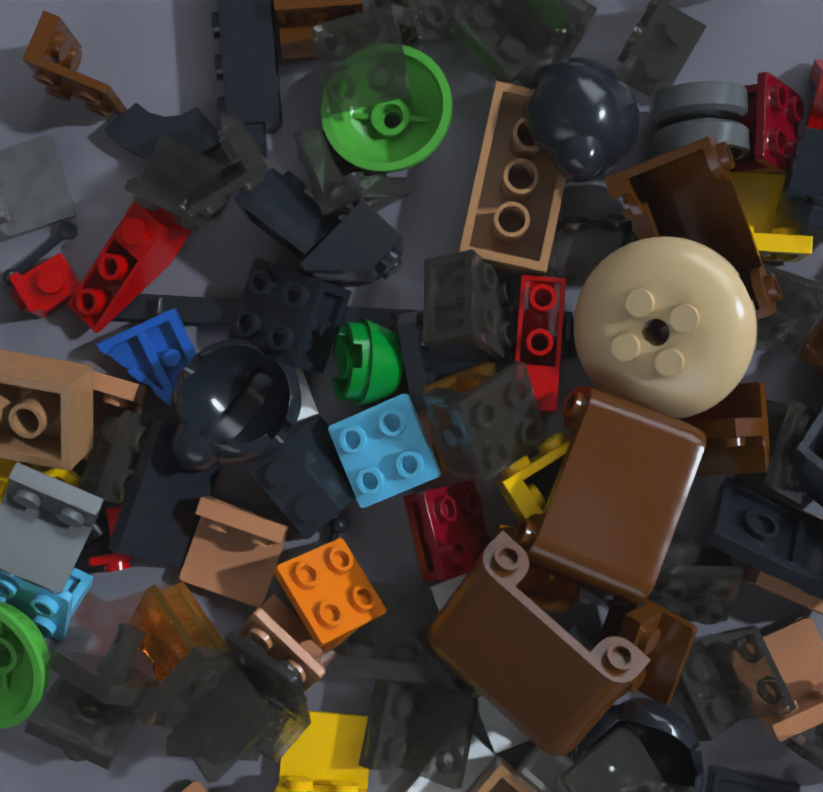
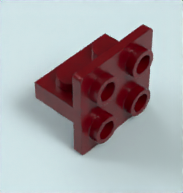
[729,72,804,175]
[403,480,491,582]

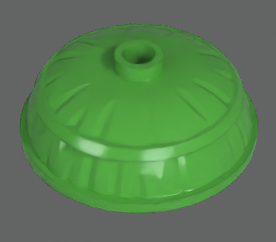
[321,44,453,173]
[0,601,50,729]

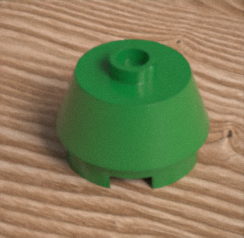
[332,318,405,407]

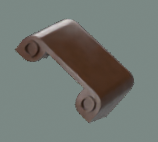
[604,136,782,342]
[512,386,706,604]
[428,530,651,756]

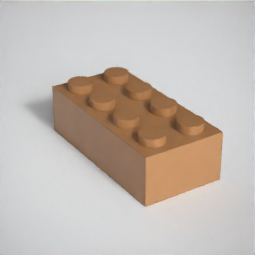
[457,81,566,277]
[0,349,93,471]

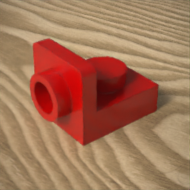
[8,252,81,318]

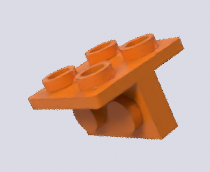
[273,538,387,653]

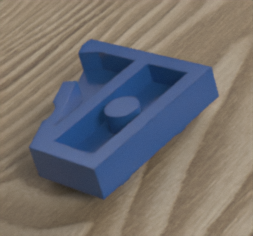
[96,308,197,407]

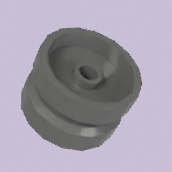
[649,81,750,161]

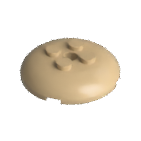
[573,236,757,419]

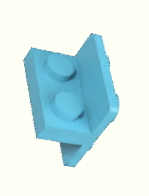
[328,394,441,508]
[0,567,93,642]

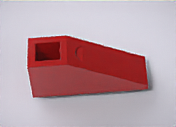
[67,200,193,333]
[508,275,566,414]

